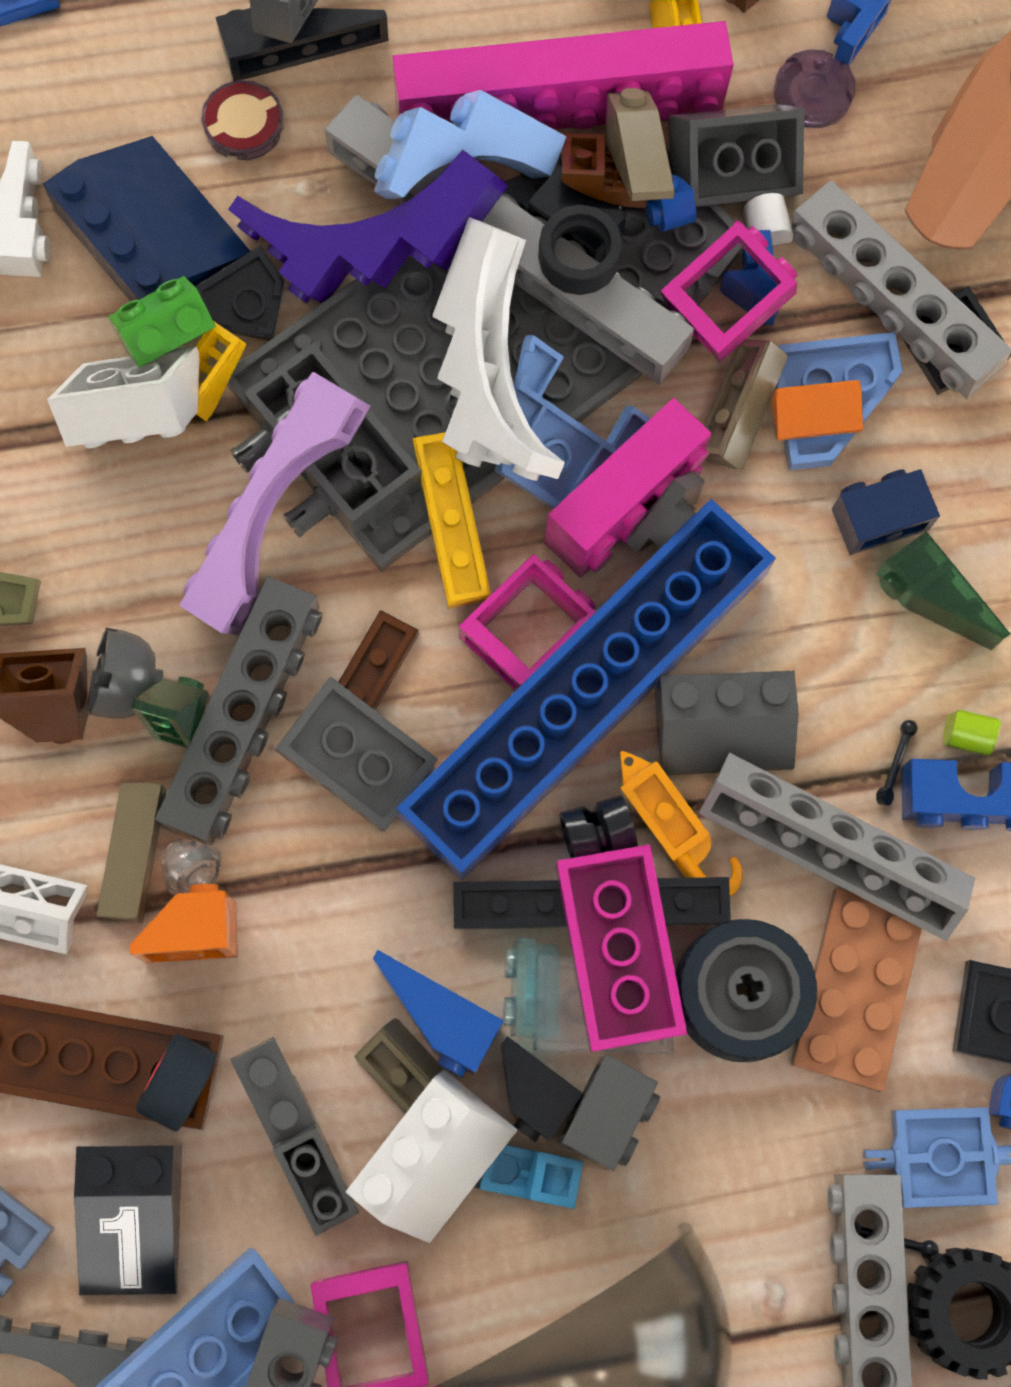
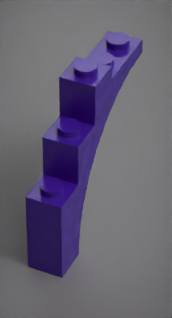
[228,150,508,303]

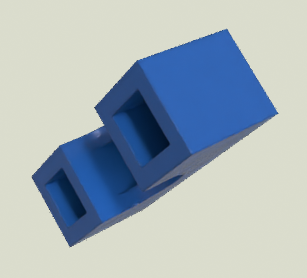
[901,759,1011,831]

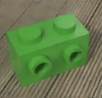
[108,276,216,368]

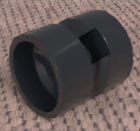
[559,795,638,858]

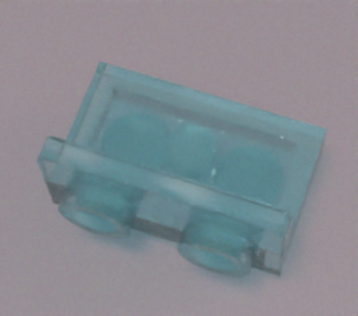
[503,938,559,1038]

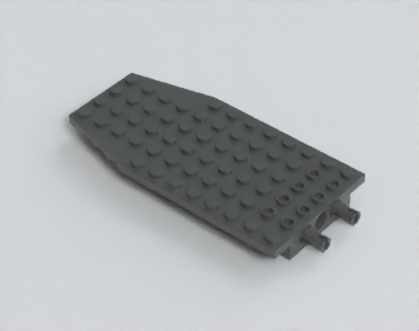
[227,143,743,572]

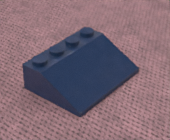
[43,136,250,301]

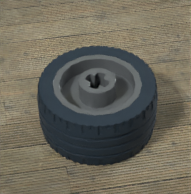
[675,919,817,1062]

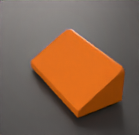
[771,380,863,441]

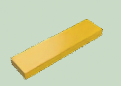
[412,432,491,609]

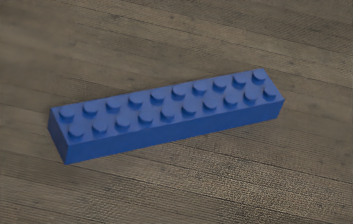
[396,499,776,881]

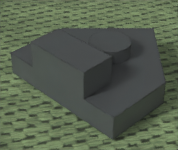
[626,470,705,553]

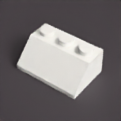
[47,346,199,448]
[346,1070,518,1243]

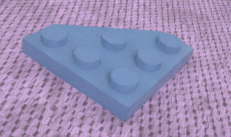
[775,332,903,471]

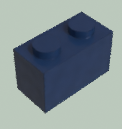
[832,469,940,555]

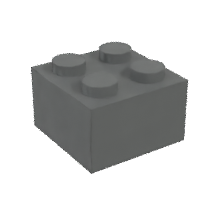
[557,1054,661,1171]

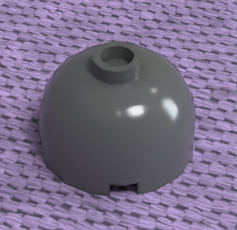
[87,628,163,719]

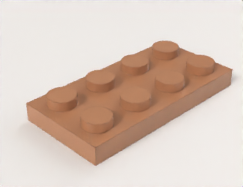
[791,887,922,1092]

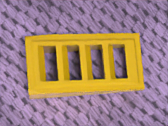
[195,321,247,422]

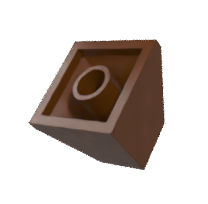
[0,648,88,744]

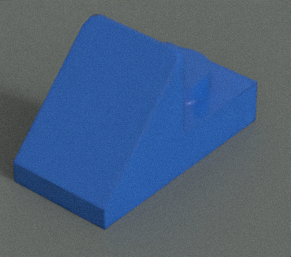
[827,0,892,70]
[720,230,779,326]

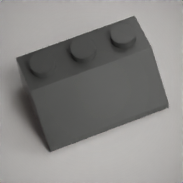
[669,104,804,207]
[655,670,799,775]

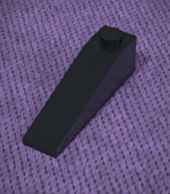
[215,8,389,82]

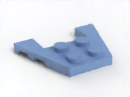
[495,335,651,509]

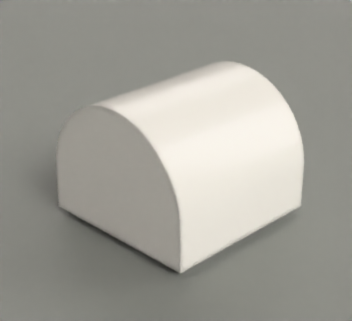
[742,193,794,246]

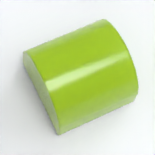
[943,710,1001,756]

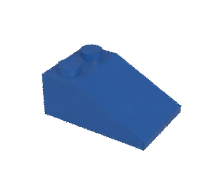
[373,950,504,1078]

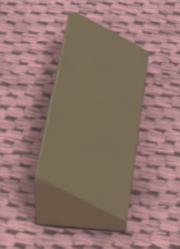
[704,339,787,470]
[97,783,166,923]
[354,1018,445,1113]

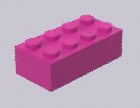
[544,397,712,578]
[556,844,687,1052]

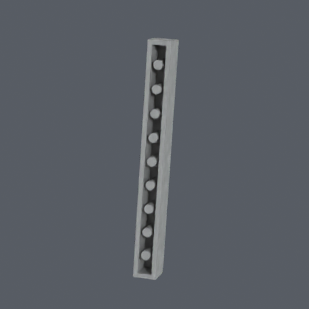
[325,94,694,385]

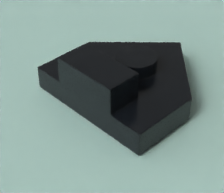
[195,245,284,341]

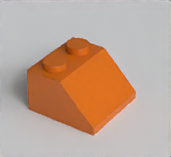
[130,884,238,964]

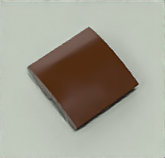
[561,133,646,208]

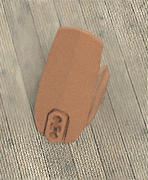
[904,30,1011,250]

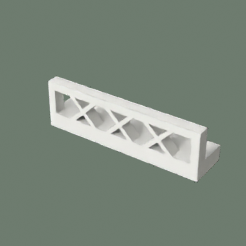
[0,864,87,955]

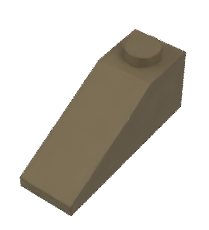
[605,88,675,201]

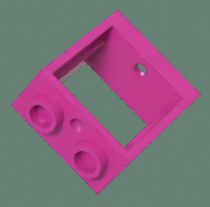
[661,220,798,363]
[459,554,596,691]
[310,1261,429,1387]

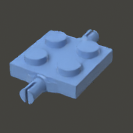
[863,1107,1011,1208]

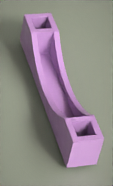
[179,372,371,635]

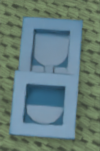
[475,1145,584,1209]

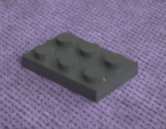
[274,677,438,832]

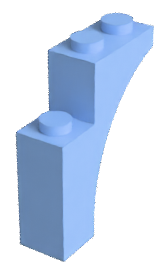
[374,90,567,200]

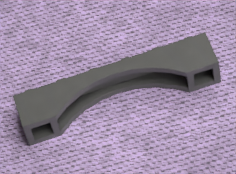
[0,1315,148,1387]

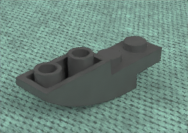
[231,1036,359,1236]

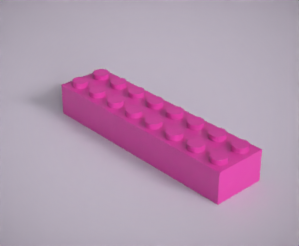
[392,21,734,130]

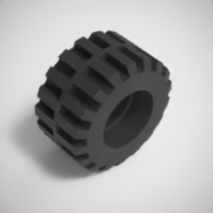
[907,1247,1011,1380]

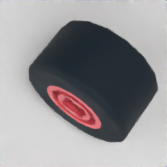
[136,1034,217,1131]

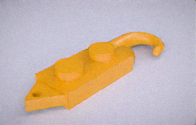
[619,751,743,897]

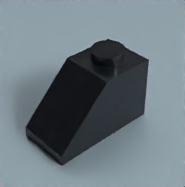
[501,1036,583,1143]

